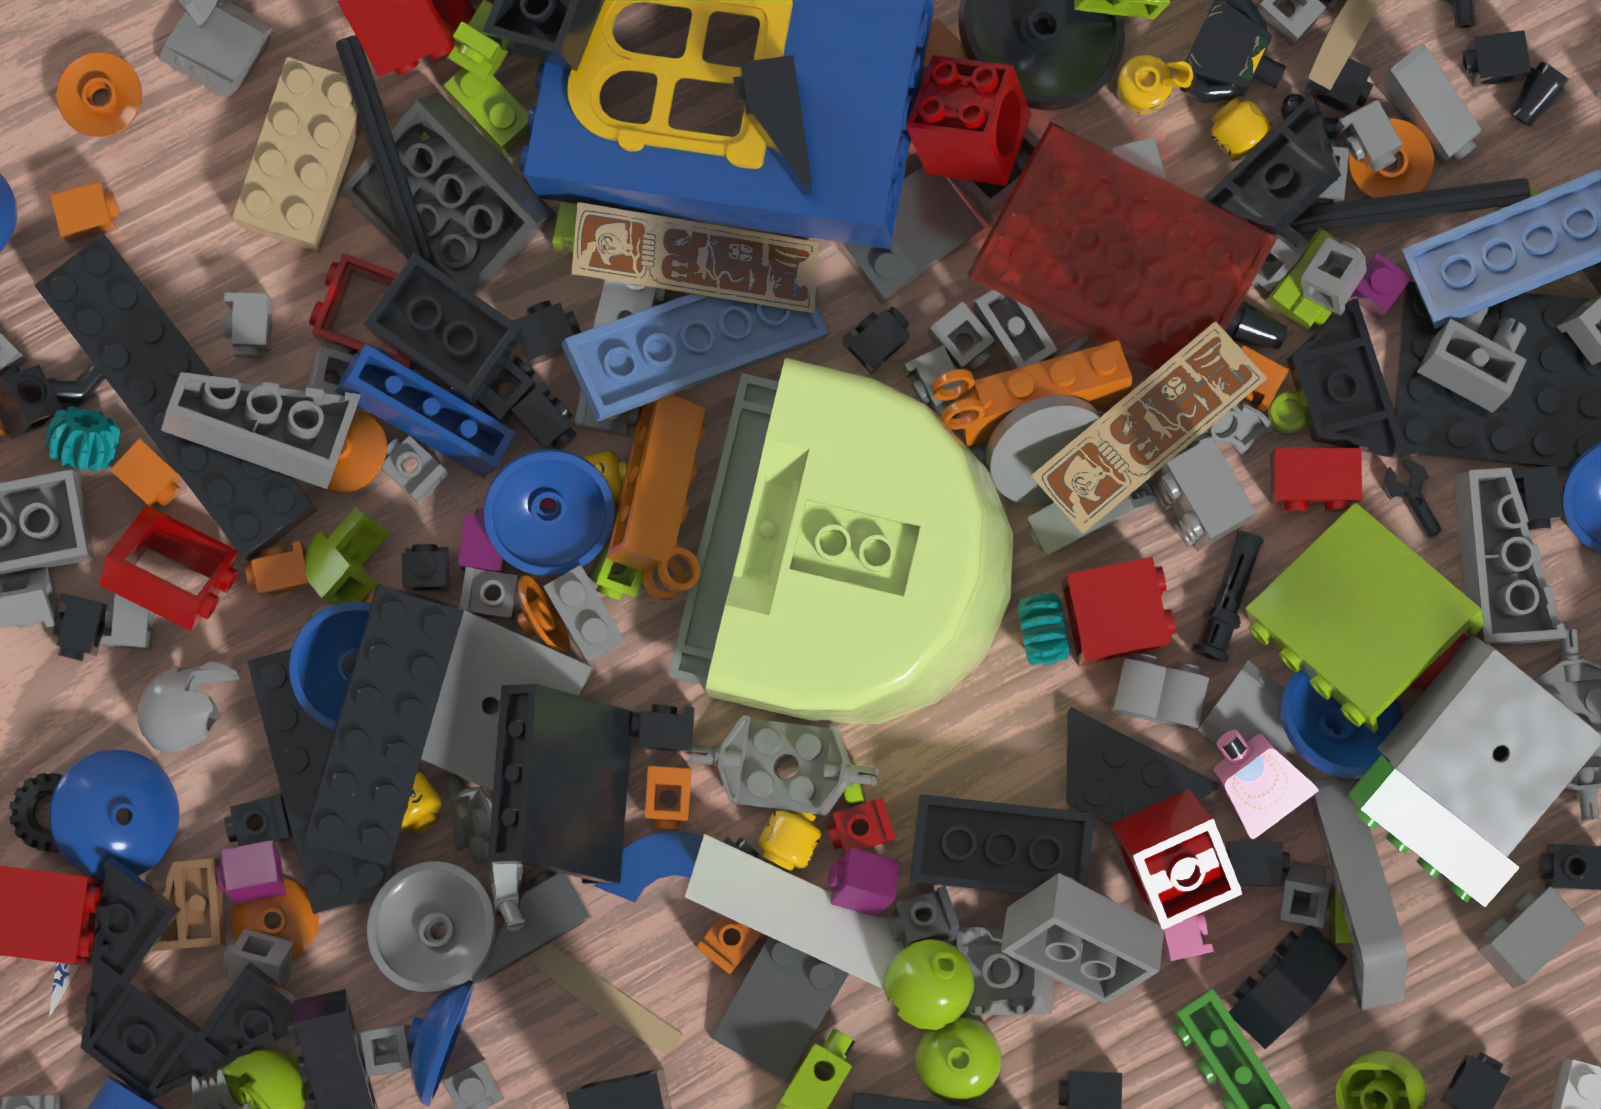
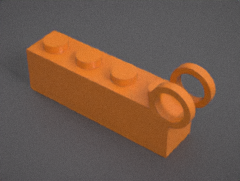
[931,340,1132,447]
[606,394,706,600]

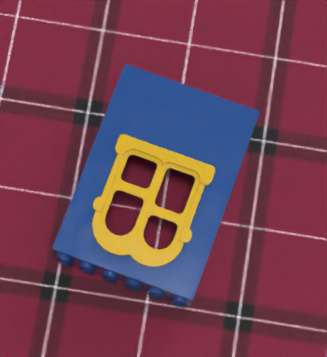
[519,0,935,249]

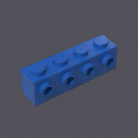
[335,344,516,478]

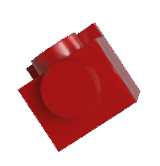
[827,797,896,854]

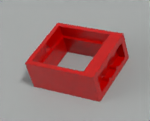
[309,253,416,369]
[99,505,238,632]

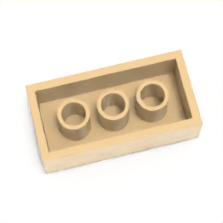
[232,57,362,253]

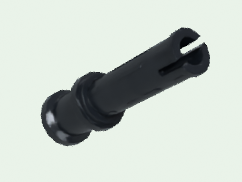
[1191,531,1264,663]

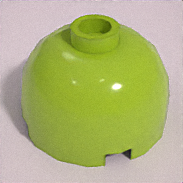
[884,939,974,1030]
[915,1016,1001,1103]
[221,1047,307,1109]
[1336,1050,1426,1109]

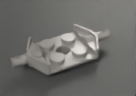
[1533,629,1601,821]
[690,715,879,815]
[444,775,525,932]

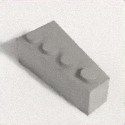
[161,372,361,489]
[1454,468,1568,646]

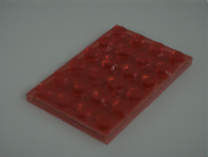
[967,121,1278,370]

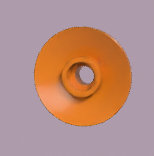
[56,52,143,137]
[1348,118,1434,198]
[326,411,387,494]
[517,575,570,654]
[232,878,319,961]

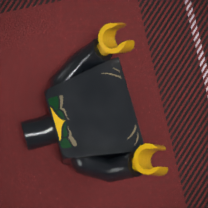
[1162,0,1287,104]

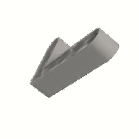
[1310,776,1407,1011]

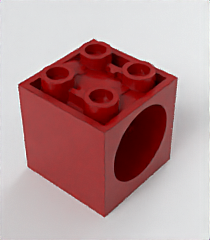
[337,0,476,77]
[906,55,1032,186]
[1061,557,1176,666]
[1110,789,1242,930]
[0,866,103,965]

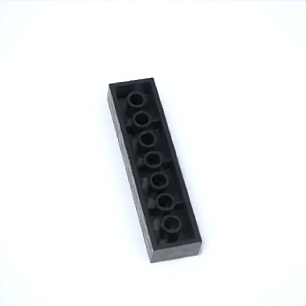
[34,233,318,563]

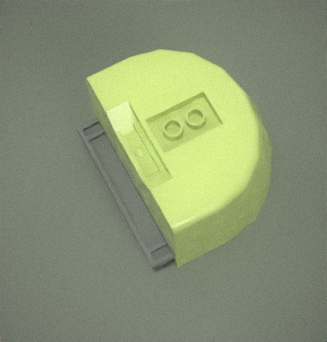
[668,358,1013,725]

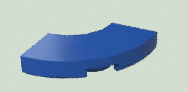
[594,831,703,903]

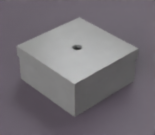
[421,610,593,791]
[1377,634,1601,857]

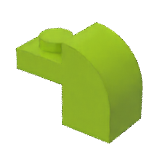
[448,0,509,81]
[305,506,390,605]

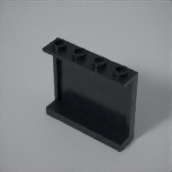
[487,684,633,884]

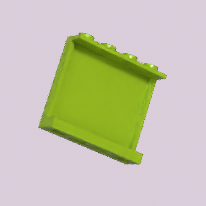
[1245,502,1485,733]

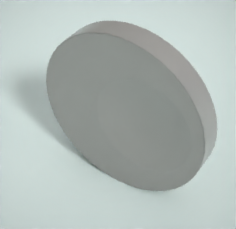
[986,395,1101,505]

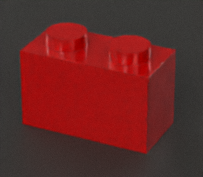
[1270,448,1362,512]

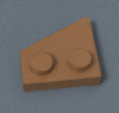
[152,858,226,952]

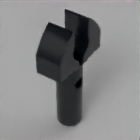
[1383,459,1442,537]

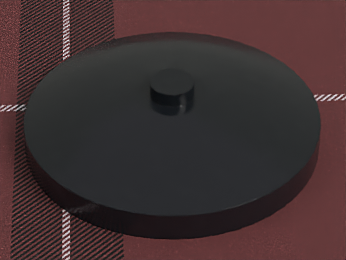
[958,0,1125,110]

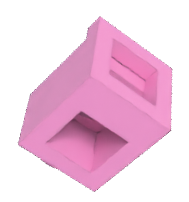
[1163,912,1214,961]

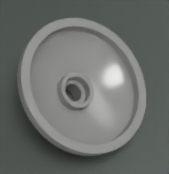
[367,861,496,994]

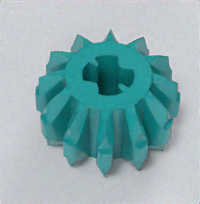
[45,406,121,472]
[1017,592,1070,666]

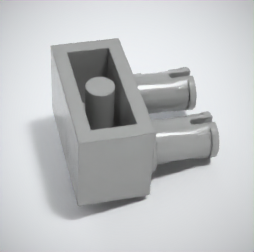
[1417,308,1527,413]

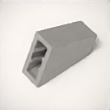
[1377,43,1482,165]
[1027,480,1159,556]

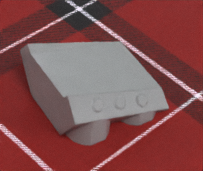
[158,0,273,98]
[1197,660,1292,754]
[957,927,1055,1015]

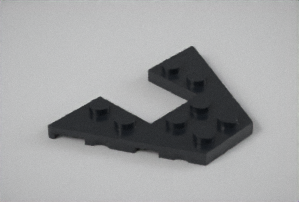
[81,857,298,1101]

